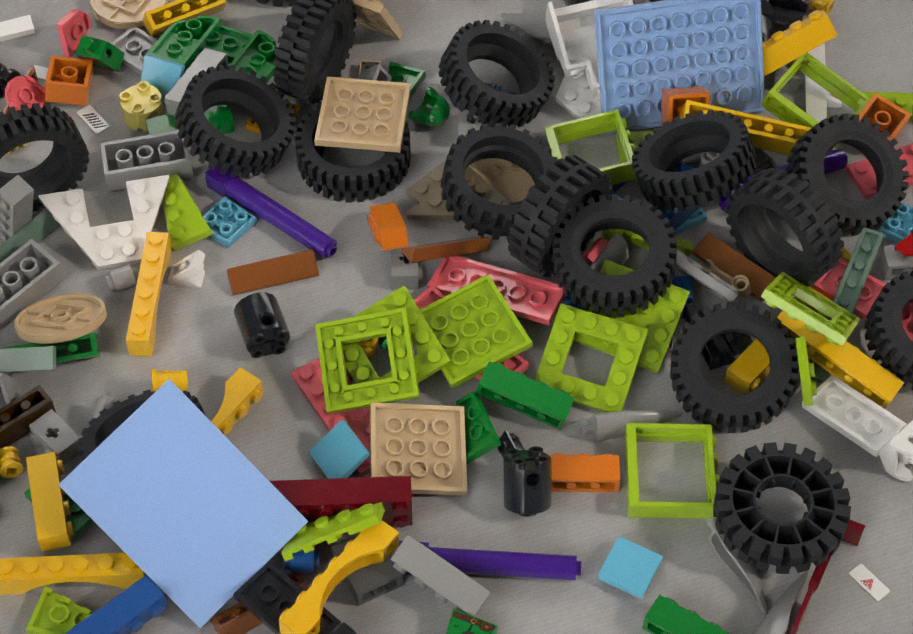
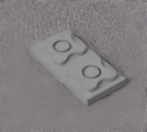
[675,249,744,309]

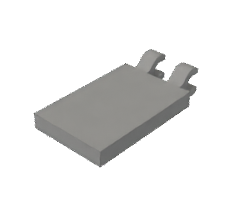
[111,26,157,75]

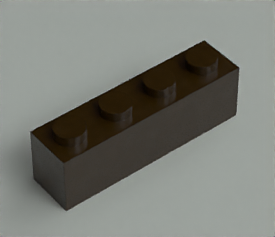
[0,385,56,449]

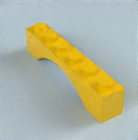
[126,232,172,357]
[211,367,264,435]
[279,520,399,634]
[0,552,148,595]

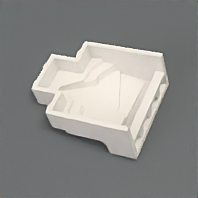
[545,0,634,96]

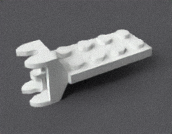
[802,375,913,481]

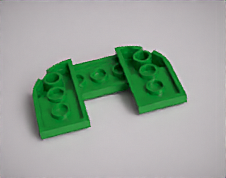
[146,16,277,83]

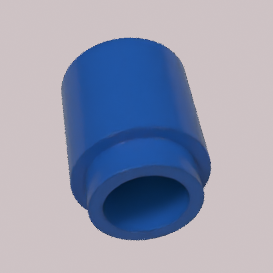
[284,550,320,572]

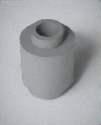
[105,264,139,292]

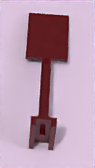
[790,519,865,634]

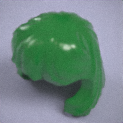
[409,87,450,127]

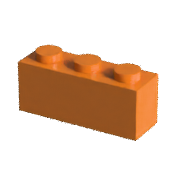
[367,202,408,251]
[549,453,620,492]

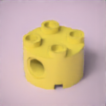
[120,81,165,131]

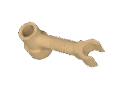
[703,259,751,298]

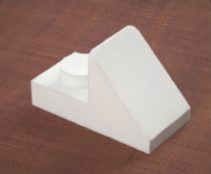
[167,250,205,288]

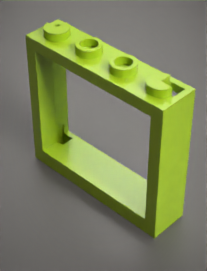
[761,53,870,152]
[544,109,637,185]
[624,423,719,519]

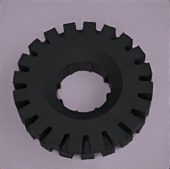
[713,442,851,574]

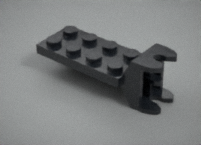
[233,561,357,634]

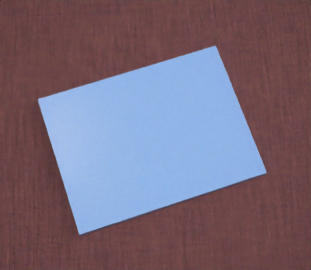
[594,0,765,135]
[58,379,308,628]

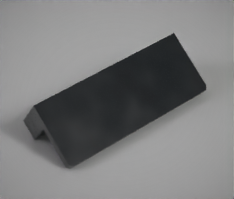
[683,302,735,370]

